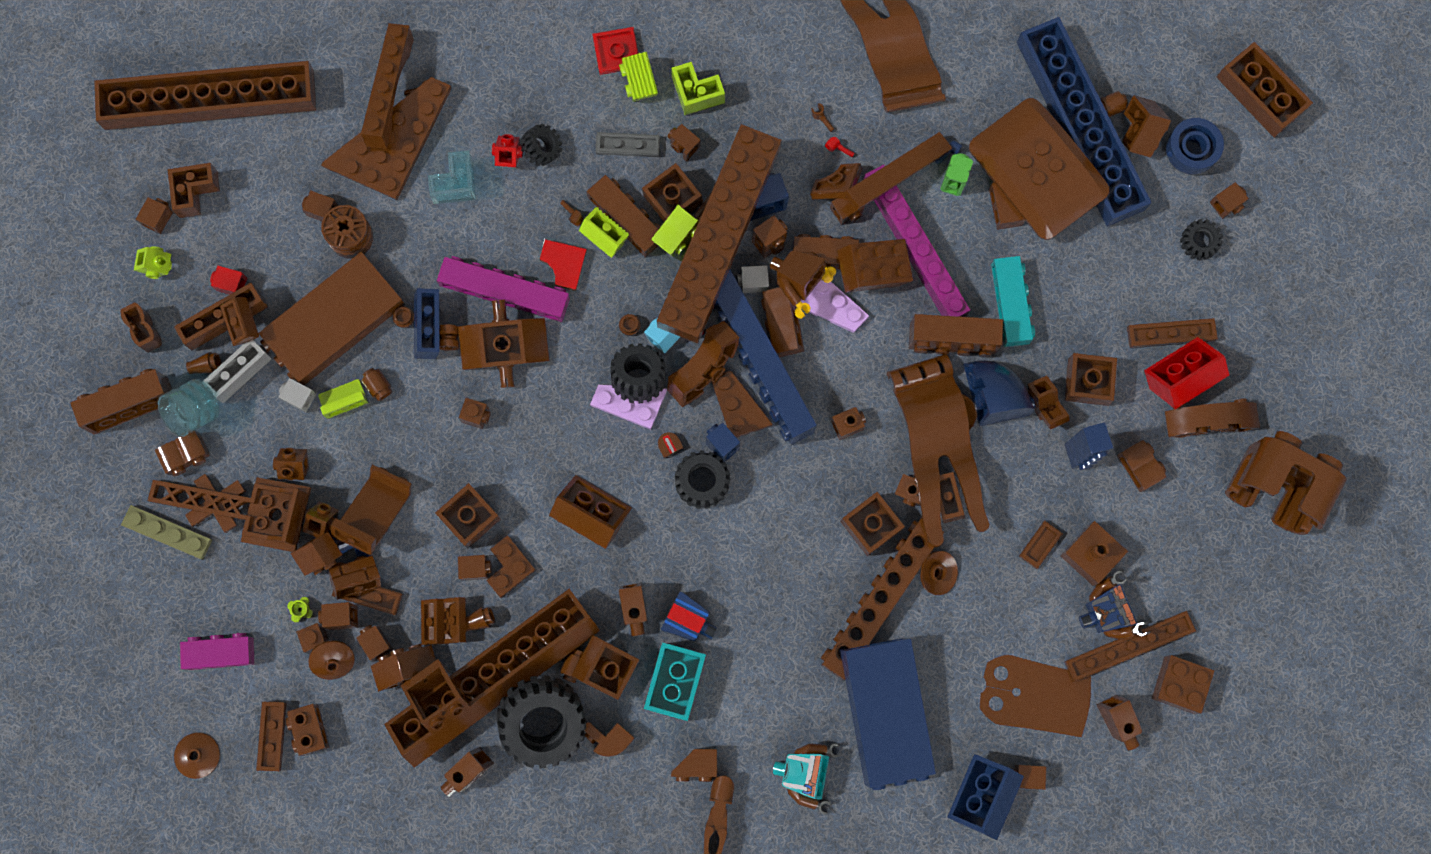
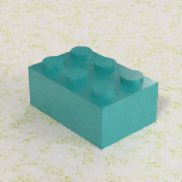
[644,642,706,722]

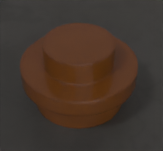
[393,306,414,328]
[619,314,641,336]

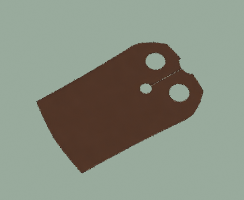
[980,655,1091,737]

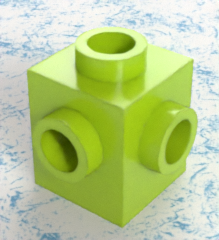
[134,246,172,279]

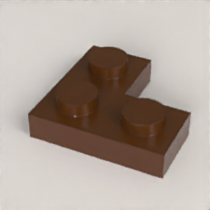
[486,535,536,598]

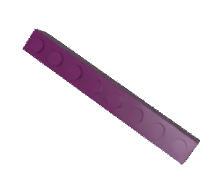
[864,164,970,317]

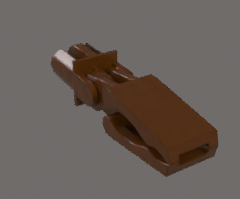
[704,776,734,854]

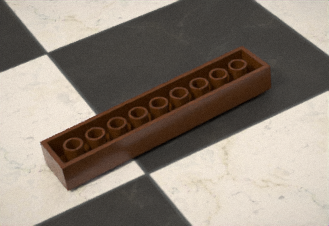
[94,61,316,130]
[657,124,782,344]
[384,588,600,768]

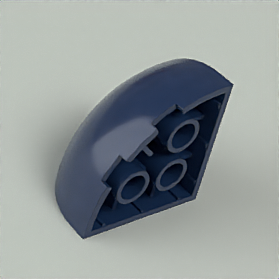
[963,360,1035,427]

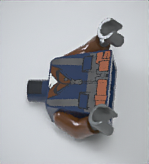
[1079,569,1150,640]

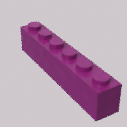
[436,256,570,322]

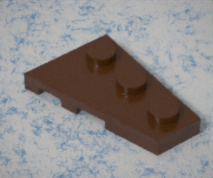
[711,371,773,438]

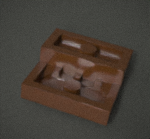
[421,597,466,645]

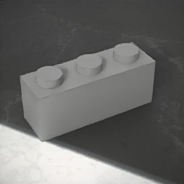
[202,340,272,403]

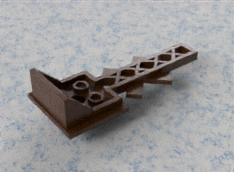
[147,474,311,552]

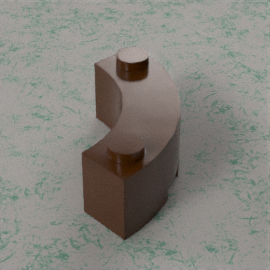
[667,321,740,407]
[1165,398,1260,438]

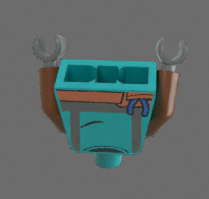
[773,743,840,815]

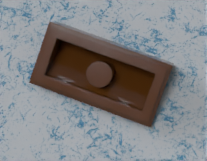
[220,297,259,346]

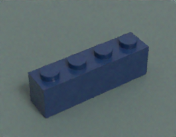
[1064,422,1113,471]

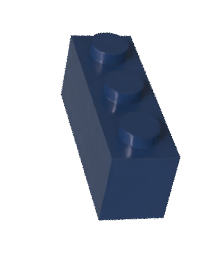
[414,288,439,359]

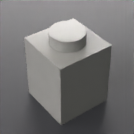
[737,266,769,293]
[278,378,317,413]

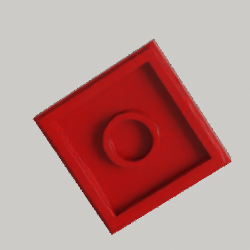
[592,27,639,75]

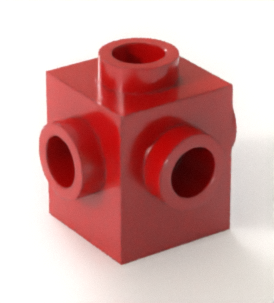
[492,134,523,167]

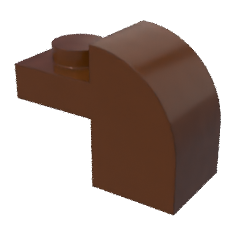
[1027,375,1070,430]
[584,722,635,757]

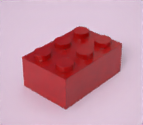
[1144,337,1229,409]

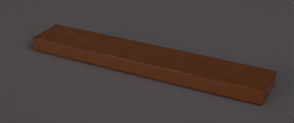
[844,132,952,211]
[1064,611,1196,682]

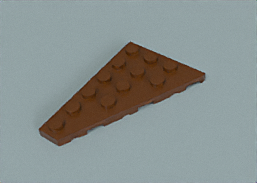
[321,77,452,200]

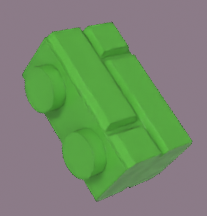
[940,153,973,196]

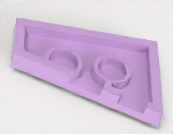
[801,279,869,333]
[590,385,667,430]

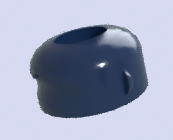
[1166,118,1224,175]

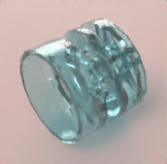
[158,379,219,437]

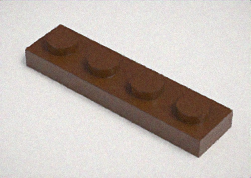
[1127,318,1218,348]

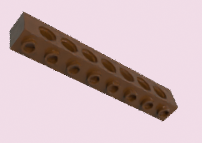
[820,518,944,681]

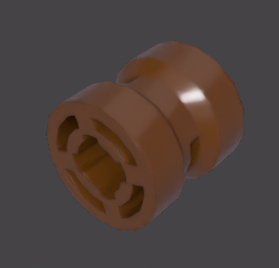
[439,324,459,351]

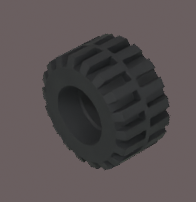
[610,343,666,404]
[675,450,730,509]

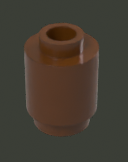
[1100,91,1128,117]
[361,368,393,401]
[560,649,584,683]

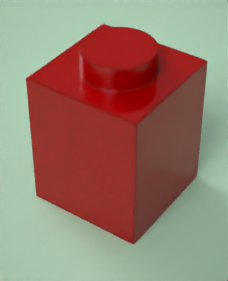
[210,266,248,295]

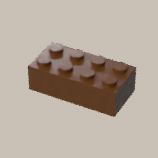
[1216,42,1313,138]
[909,314,1003,357]
[70,369,177,435]

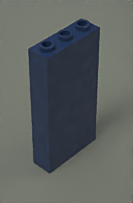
[840,638,936,790]

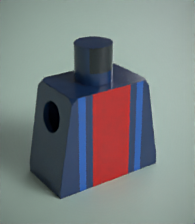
[661,591,717,642]

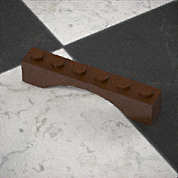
[361,23,414,149]

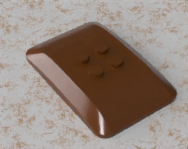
[969,98,1109,240]

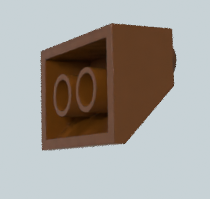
[549,475,632,549]

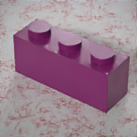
[180,633,255,670]

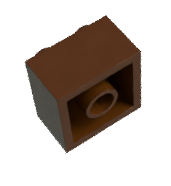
[642,163,703,222]
[1065,353,1117,406]
[435,483,501,549]
[840,492,905,556]
[572,635,639,700]
[1151,655,1214,714]

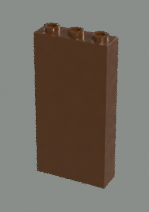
[258,252,405,385]

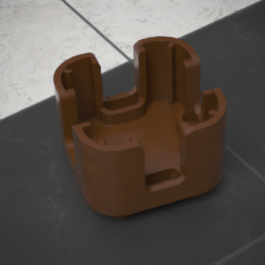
[1225,431,1347,535]

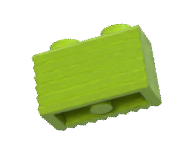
[619,52,658,102]
[578,207,629,258]

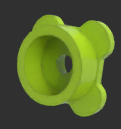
[287,597,313,622]

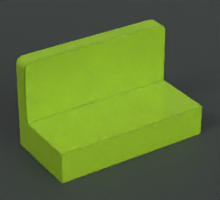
[318,379,368,419]

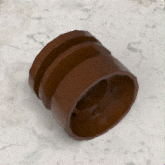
[321,205,373,259]

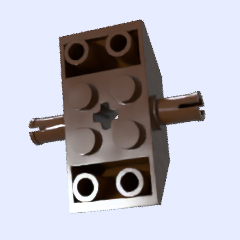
[458,299,550,388]

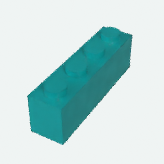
[991,256,1035,347]

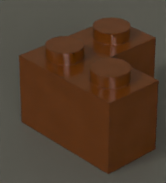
[1122,95,1172,158]
[167,163,220,218]
[371,644,436,692]

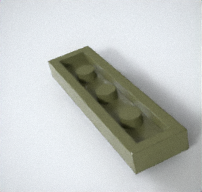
[121,505,212,560]

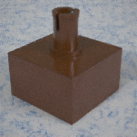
[1060,521,1128,586]

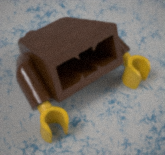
[770,251,836,319]

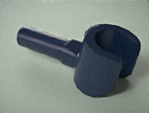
[935,141,962,165]

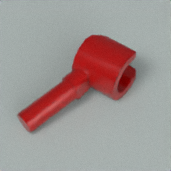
[825,137,855,157]

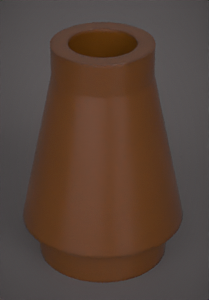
[186,352,222,374]
[466,606,495,632]

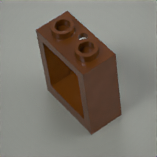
[401,659,470,734]

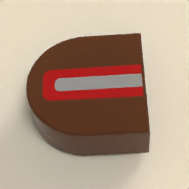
[658,432,684,459]

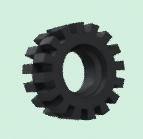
[521,124,562,166]
[1180,219,1223,261]

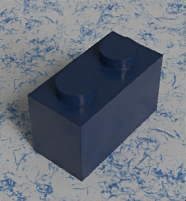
[706,423,740,462]

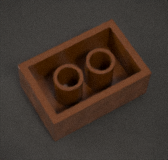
[837,239,913,293]

